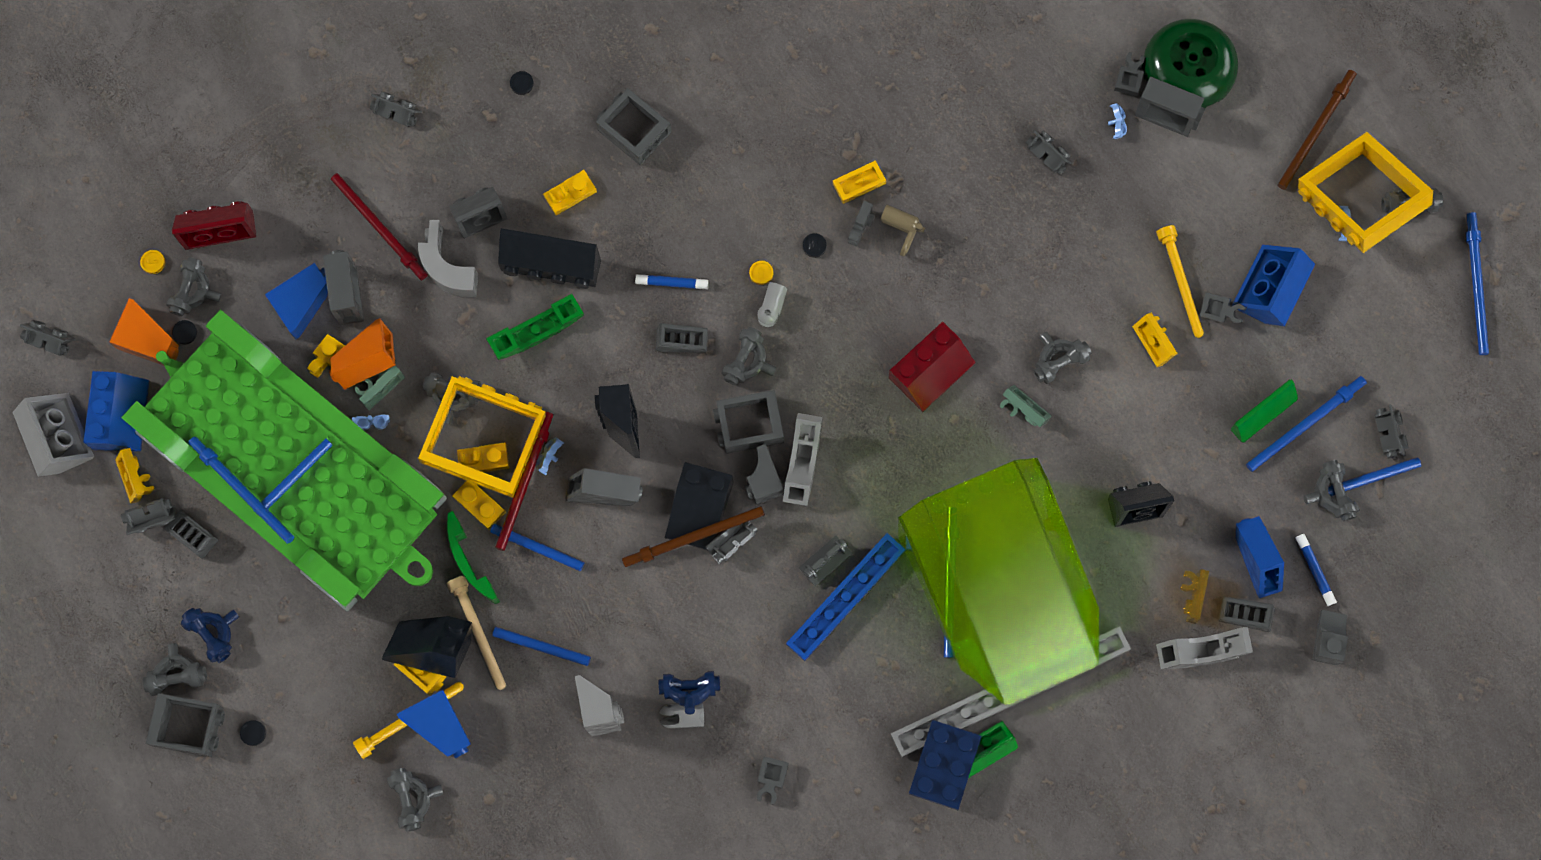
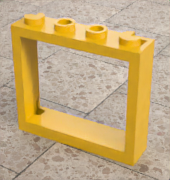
[1298,132,1433,253]
[418,376,546,498]

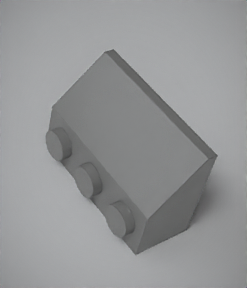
[12,393,94,477]
[575,675,625,736]

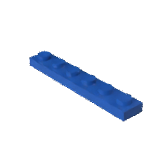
[786,533,906,661]

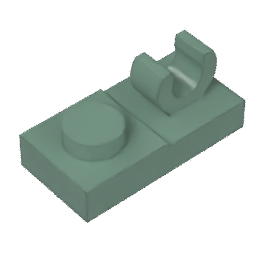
[355,366,405,411]
[1000,385,1052,427]

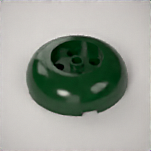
[1142,19,1238,108]

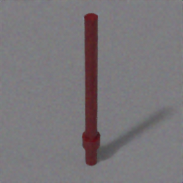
[331,173,428,281]
[495,411,554,551]

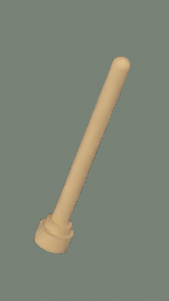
[446,575,506,690]

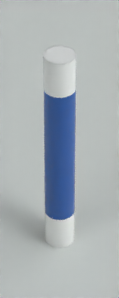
[635,274,709,289]
[1295,534,1337,606]

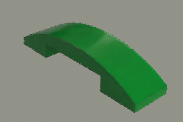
[486,294,584,360]
[447,511,500,604]

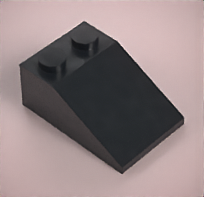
[665,462,734,551]
[1108,481,1175,527]
[382,616,472,678]

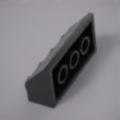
[498,228,601,289]
[594,384,640,458]

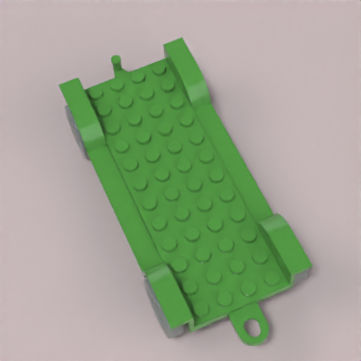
[121,309,447,612]

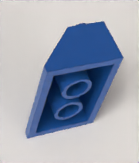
[1232,245,1315,326]
[83,371,150,452]

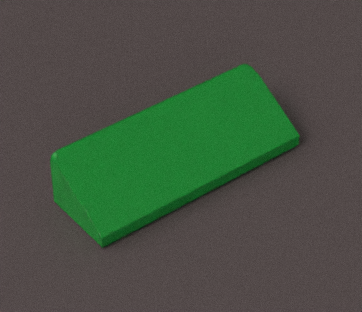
[1231,379,1298,443]
[969,721,1018,778]

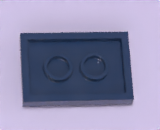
[909,720,981,811]

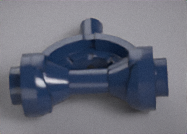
[181,608,239,663]
[658,671,720,715]

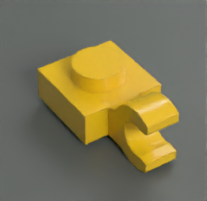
[307,334,345,378]

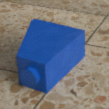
[265,263,328,339]
[1235,516,1284,598]
[397,690,471,758]

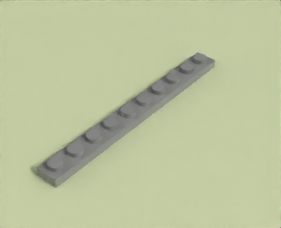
[890,626,1131,758]

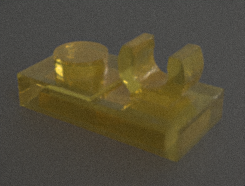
[1180,569,1209,624]

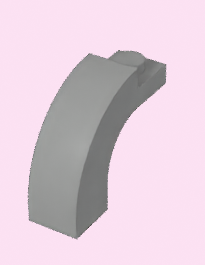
[418,220,478,297]
[783,413,822,506]
[1156,627,1253,669]

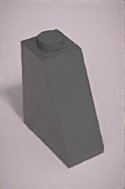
[566,468,643,506]

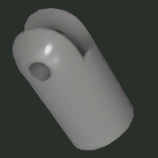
[757,282,787,327]
[659,702,704,729]

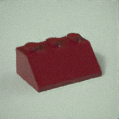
[172,201,257,250]
[889,321,976,412]

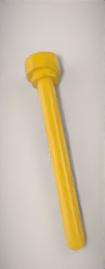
[1156,225,1204,338]
[353,682,464,759]

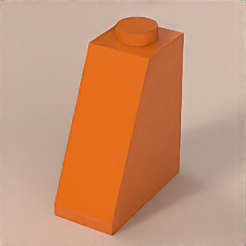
[110,298,179,366]
[329,318,396,390]

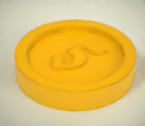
[140,250,165,274]
[749,261,774,285]

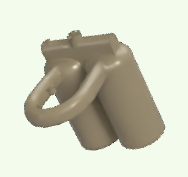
[881,205,925,256]

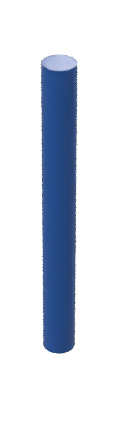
[253,438,333,515]
[1328,457,1421,496]
[490,524,585,571]
[492,627,591,666]

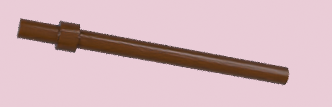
[1277,70,1357,190]
[622,506,765,567]

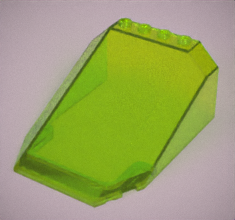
[898,458,1099,706]

